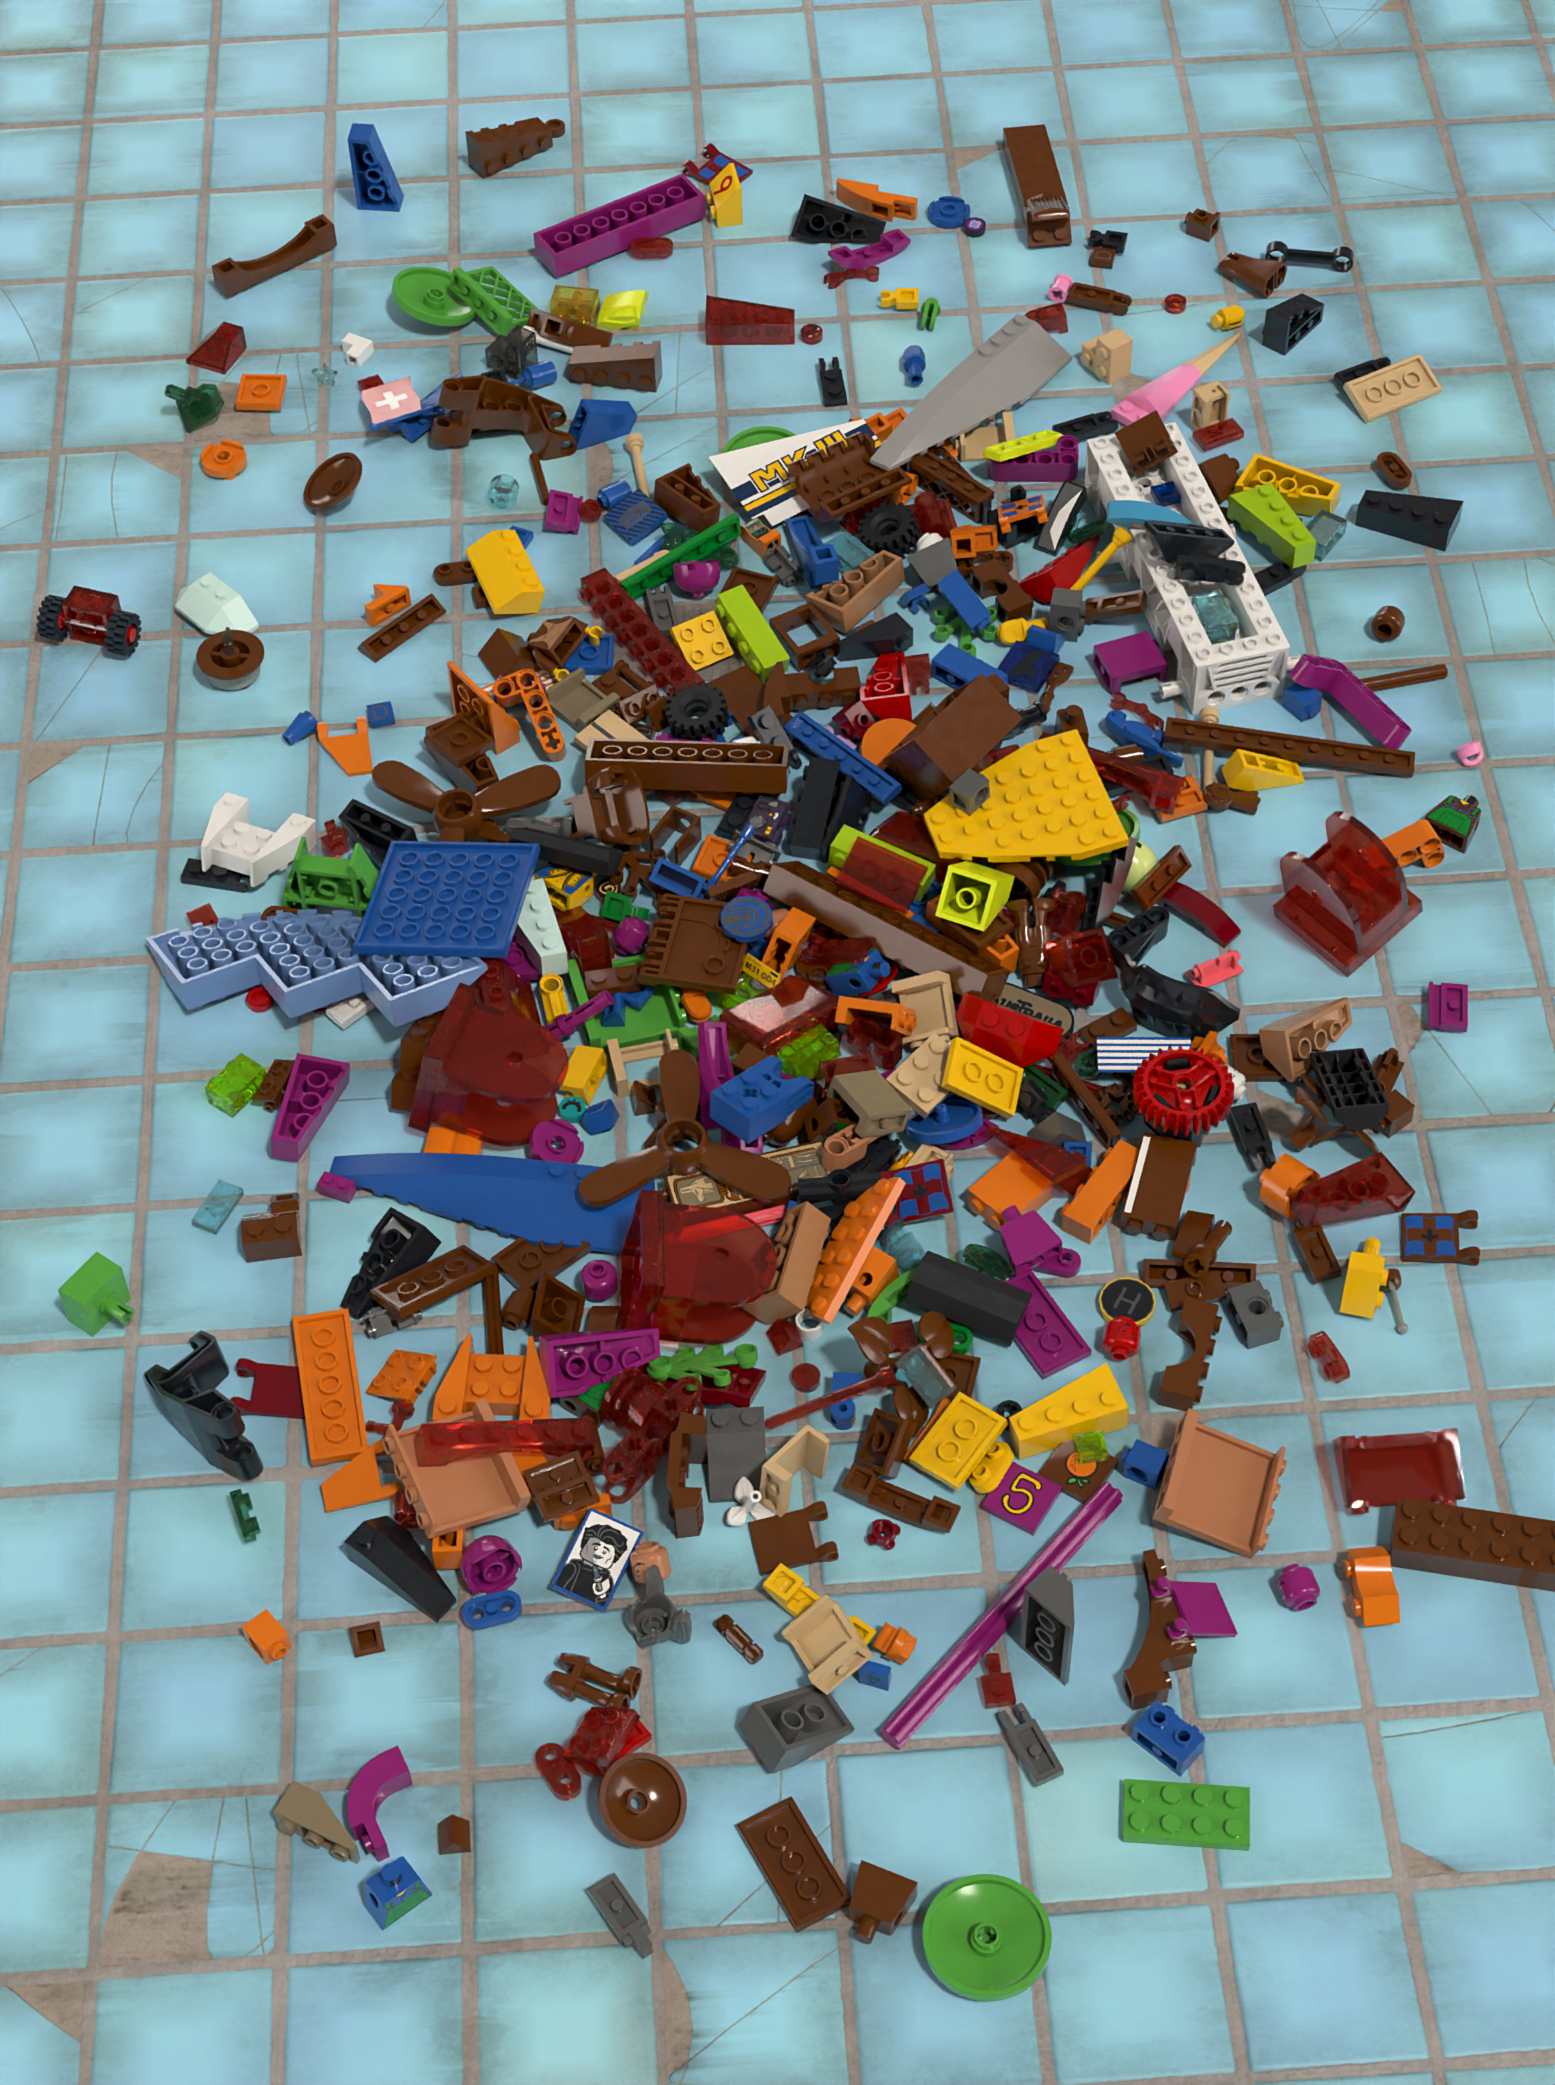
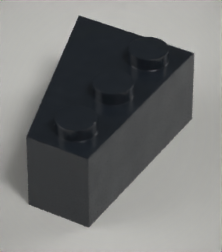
[1262,293,1324,356]
[338,799,418,871]

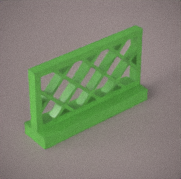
[449,266,538,337]

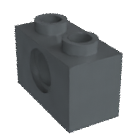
[1049,587,1086,642]
[1225,1280,1284,1349]

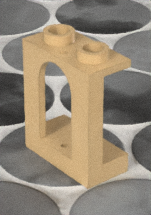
[607,1028,679,1098]

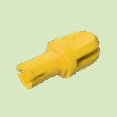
[997,617,1049,645]

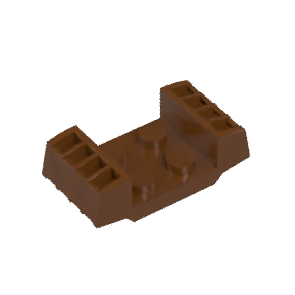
[666,1412,708,1539]

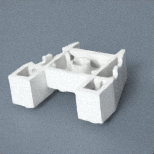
[201,792,317,887]

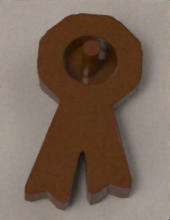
[1203,782,1261,815]

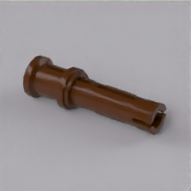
[1184,1220,1232,1277]

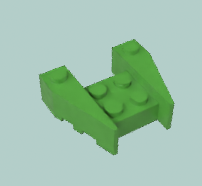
[281,837,379,917]

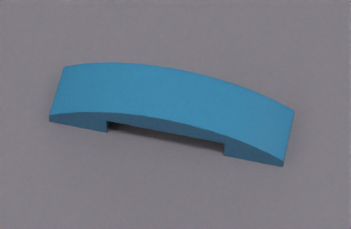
[1107,500,1194,528]

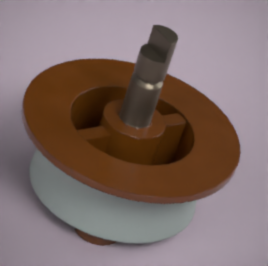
[196,627,265,690]

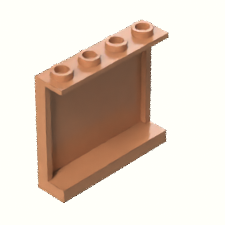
[383,1398,531,1539]
[1153,1408,1287,1559]

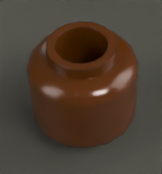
[1371,605,1405,641]

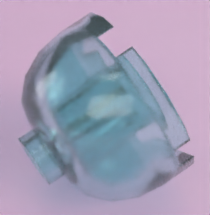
[879,1218,926,1274]

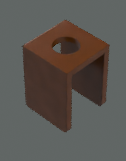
[649,805,702,866]

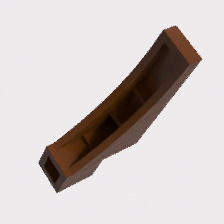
[391,1000,458,1113]
[1123,1549,1197,1711]

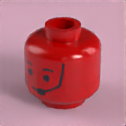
[1102,1316,1141,1361]

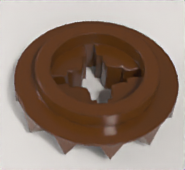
[1095,1082,1137,1126]

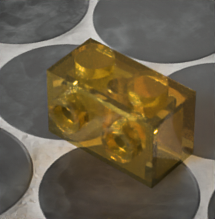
[550,285,600,324]

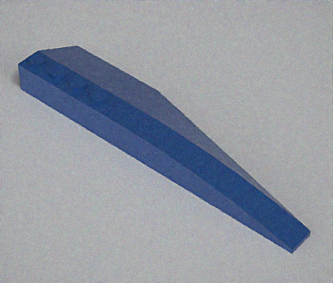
[329,1153,655,1256]

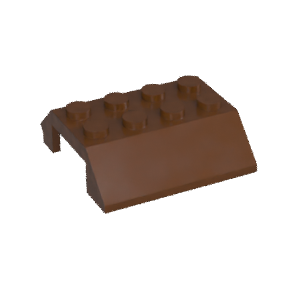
[787,432,912,524]

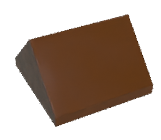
[478,628,542,681]
[531,1271,586,1343]
[854,1408,917,1478]

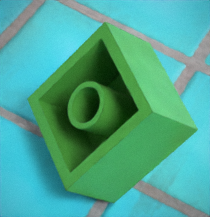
[58,1252,134,1337]

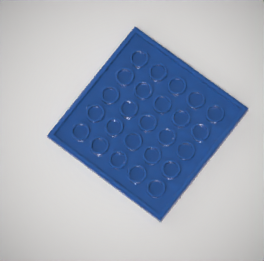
[352,841,541,958]

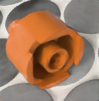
[1258,1153,1321,1220]

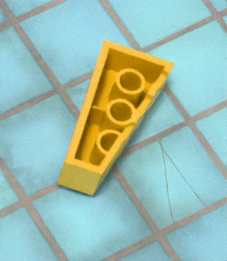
[1009,1362,1129,1460]

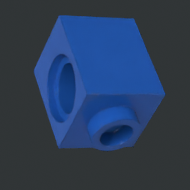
[1121,1439,1169,1490]

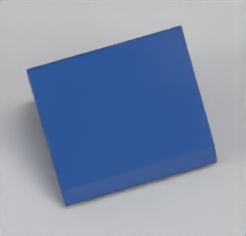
[601,992,626,1027]

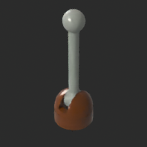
[1381,1268,1409,1334]

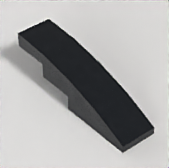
[1079,836,1137,934]

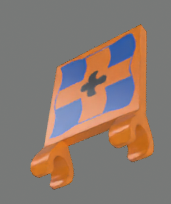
[997,494,1048,534]

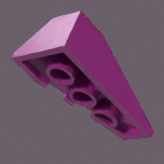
[539,1327,660,1398]

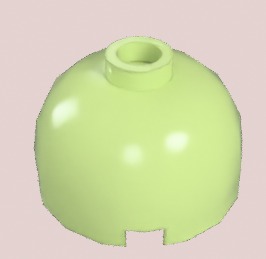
[1123,841,1157,892]

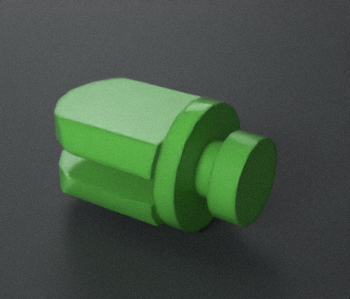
[920,298,941,331]

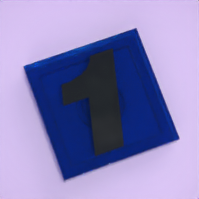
[997,641,1060,693]

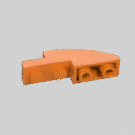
[836,178,918,222]

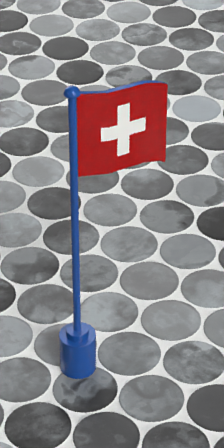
[362,360,557,432]

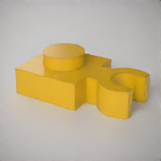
[881,288,918,310]

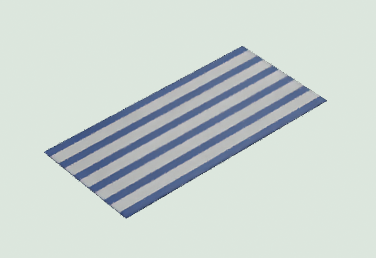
[1097,1037,1191,1073]

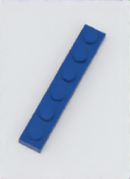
[783,710,902,806]

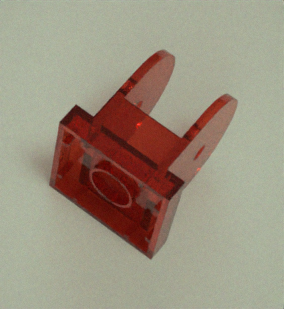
[1273,811,1423,977]
[408,983,569,1147]
[620,1189,777,1345]

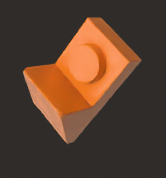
[364,584,411,627]

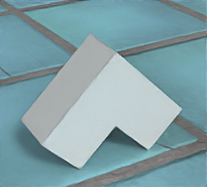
[342,333,374,368]

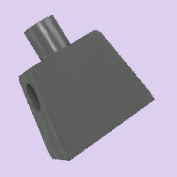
[907,537,958,599]

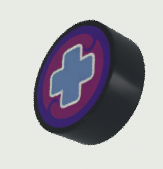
[964,217,986,237]

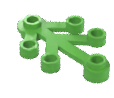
[934,605,997,657]
[647,1342,758,1391]

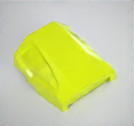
[597,290,649,330]

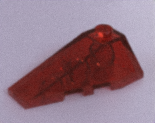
[985,1125,1093,1196]

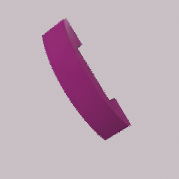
[828,229,911,269]

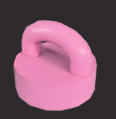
[1456,740,1483,767]

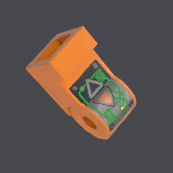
[740,518,781,559]

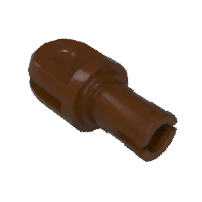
[729,857,772,888]

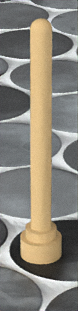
[625,433,650,498]
[1199,706,1219,805]

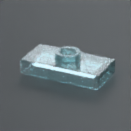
[191,1179,244,1235]

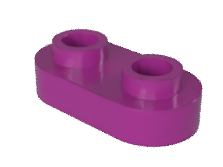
[1031,1247,1081,1278]

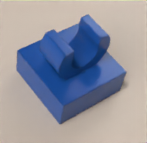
[899,583,930,614]

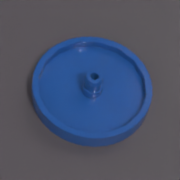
[905,1097,984,1144]

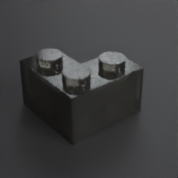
[485,325,538,379]

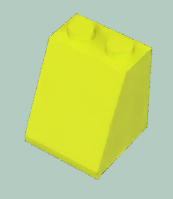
[935,861,1015,931]

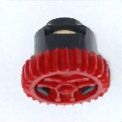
[1132,1044,1235,1148]

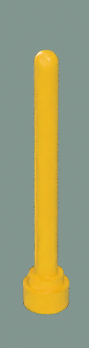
[1048,526,1134,619]

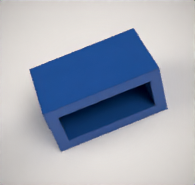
[649,857,707,898]

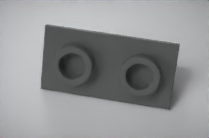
[764,541,805,586]
[727,830,782,864]
[362,1307,423,1339]

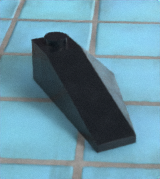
[791,194,886,243]
[340,1207,442,1318]
[344,1515,457,1623]

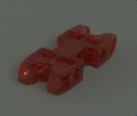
[602,1376,704,1504]

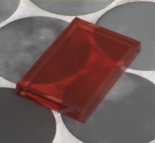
[836,836,928,915]

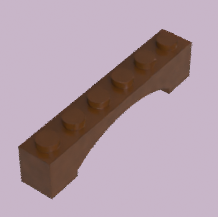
[211,214,337,298]

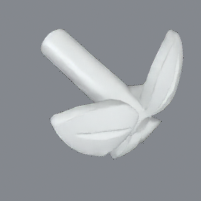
[726,1476,776,1526]

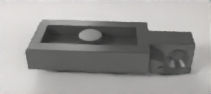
[587,1873,654,1959]

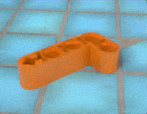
[493,669,567,762]
[1340,819,1445,889]

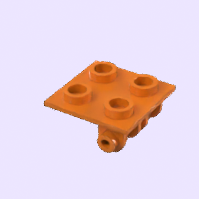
[365,1349,437,1410]

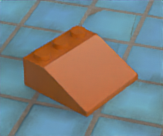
[447,660,521,755]

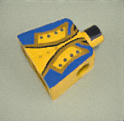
[535,864,597,915]

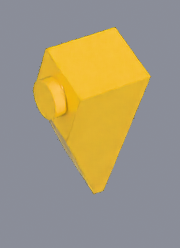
[1221,749,1305,791]

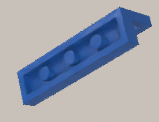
[388,373,464,442]

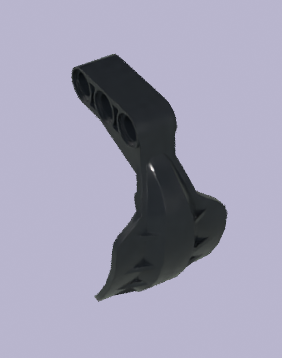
[1106,906,1240,1041]

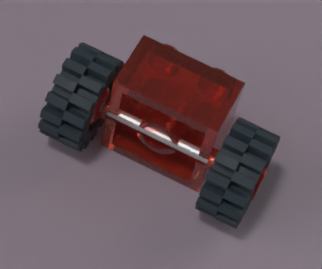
[36,585,142,656]

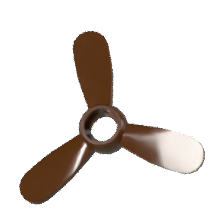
[372,760,561,842]
[579,1049,791,1207]

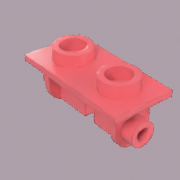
[1185,950,1244,988]

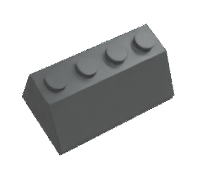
[1020,1565,1075,1686]

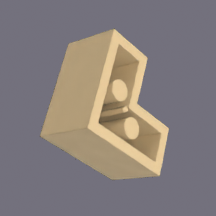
[1081,328,1133,385]

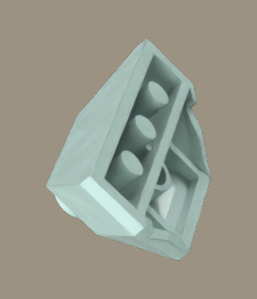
[175,572,259,634]

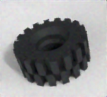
[858,501,921,558]
[665,682,730,741]

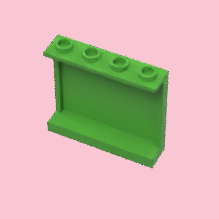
[567,954,687,1053]

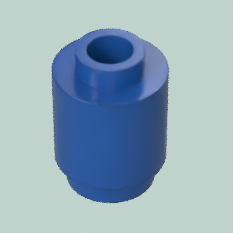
[597,481,632,511]

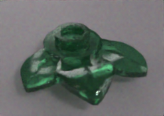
[659,523,699,551]
[698,543,739,571]

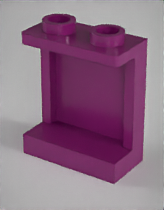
[1092,631,1169,695]

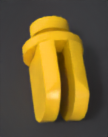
[1211,305,1245,330]

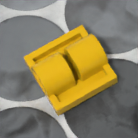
[669,610,734,674]

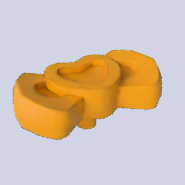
[888,1150,915,1171]

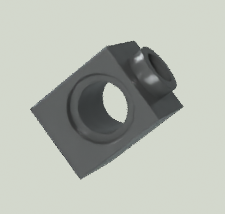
[949,768,990,815]

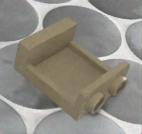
[545,667,621,733]
[826,1070,912,1138]

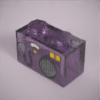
[742,795,791,846]

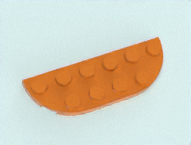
[807,1177,906,1324]

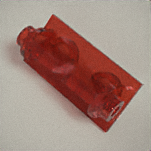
[839,498,886,536]

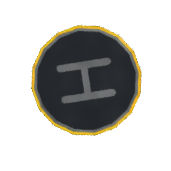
[1099,1277,1156,1327]

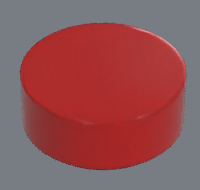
[246,987,274,1013]

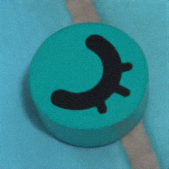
[559,1096,586,1123]

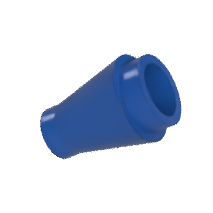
[282,710,318,746]

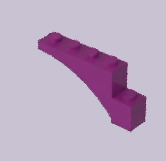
[698,1021,763,1154]

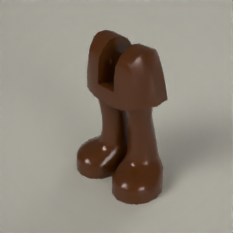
[547,1653,642,1721]

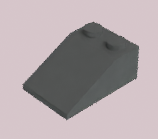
[706,1406,767,1503]
[739,1684,855,1774]

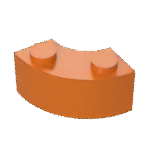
[1344,1546,1400,1627]

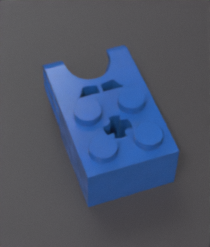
[709,1055,814,1144]

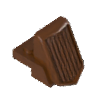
[1023,193,1072,248]

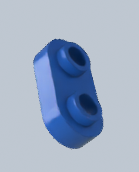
[462,1590,522,1630]

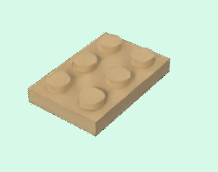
[886,1033,951,1119]

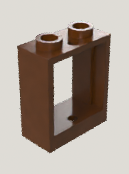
[769,602,840,672]

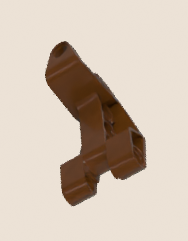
[430,375,577,461]

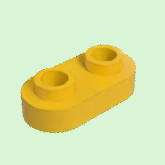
[969,1442,1014,1494]

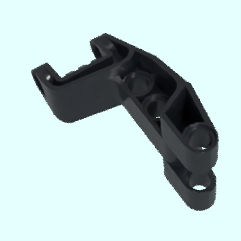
[144,1330,264,1480]

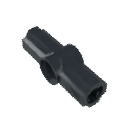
[798,1169,882,1206]

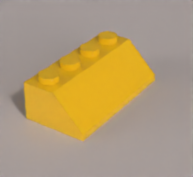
[465,529,545,614]

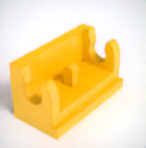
[556,1045,610,1106]

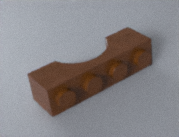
[1158,1297,1222,1412]

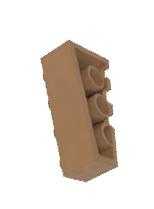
[805,550,905,634]
[742,1201,831,1325]

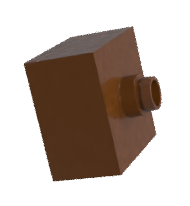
[882,673,1023,802]

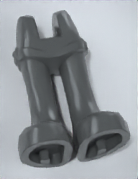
[505,812,579,840]

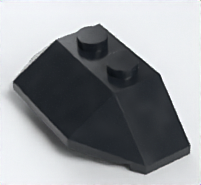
[1144,520,1235,564]
[821,772,871,863]

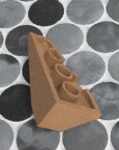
[1259,997,1352,1082]

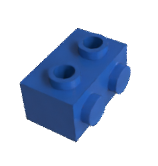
[1132,1700,1206,1777]

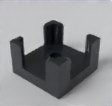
[980,484,1043,550]

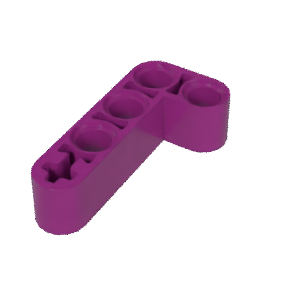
[988,435,1079,482]

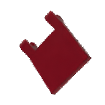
[230,1358,305,1419]

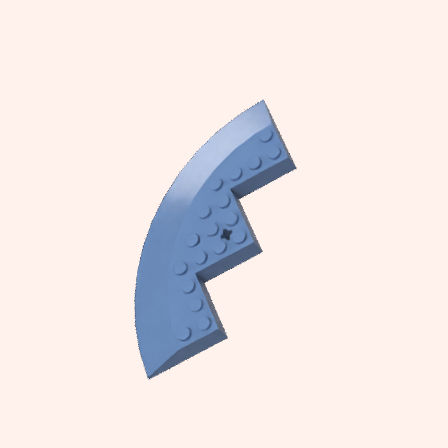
[146,909,488,1027]

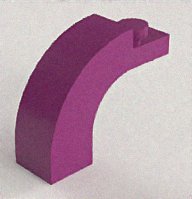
[347,1746,413,1862]

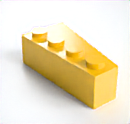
[1235,453,1341,518]

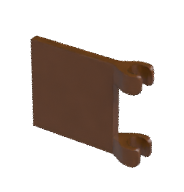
[748,1501,839,1576]

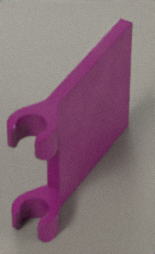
[1149,1577,1238,1639]

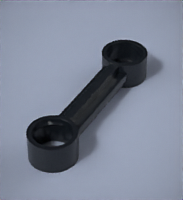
[1265,241,1354,272]

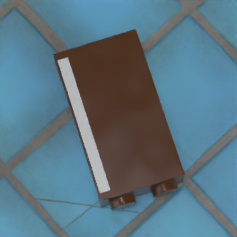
[1121,1132,1198,1241]

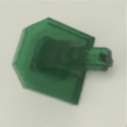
[164,383,224,433]

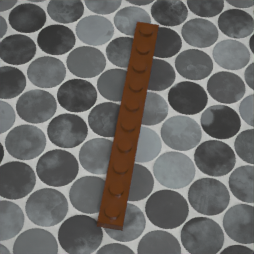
[1164,717,1415,778]

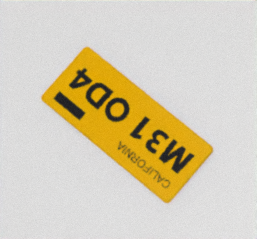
[742,953,781,992]

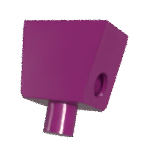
[1000,1205,1062,1277]

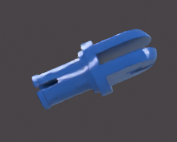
[903,345,926,386]

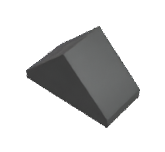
[1028,1111,1087,1156]

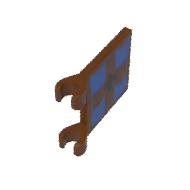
[1401,1210,1480,1266]

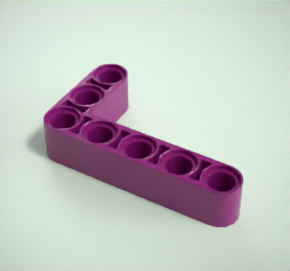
[1289,654,1412,750]

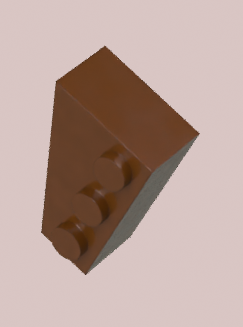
[653,463,721,534]

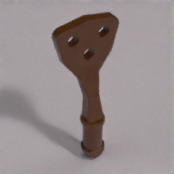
[1041,661,1074,714]

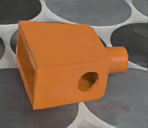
[843,1246,899,1316]

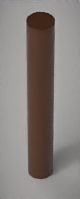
[529,453,549,505]

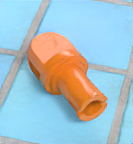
[676,986,712,1023]

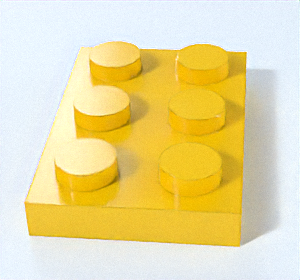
[941,1037,1024,1119]
[909,1392,1008,1491]

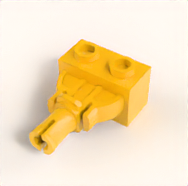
[1339,1237,1389,1319]

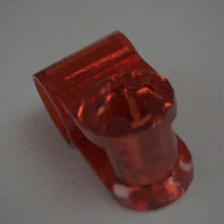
[1046,888,1086,941]

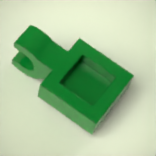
[601,890,650,921]

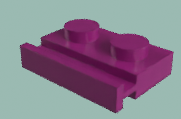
[544,489,583,535]
[1427,982,1468,1032]

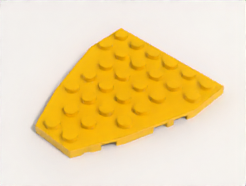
[924,729,1129,863]

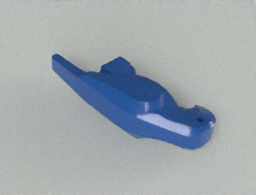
[1104,710,1183,767]

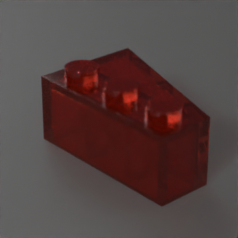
[555,906,614,980]

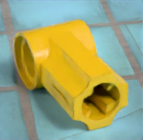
[540,974,569,1025]

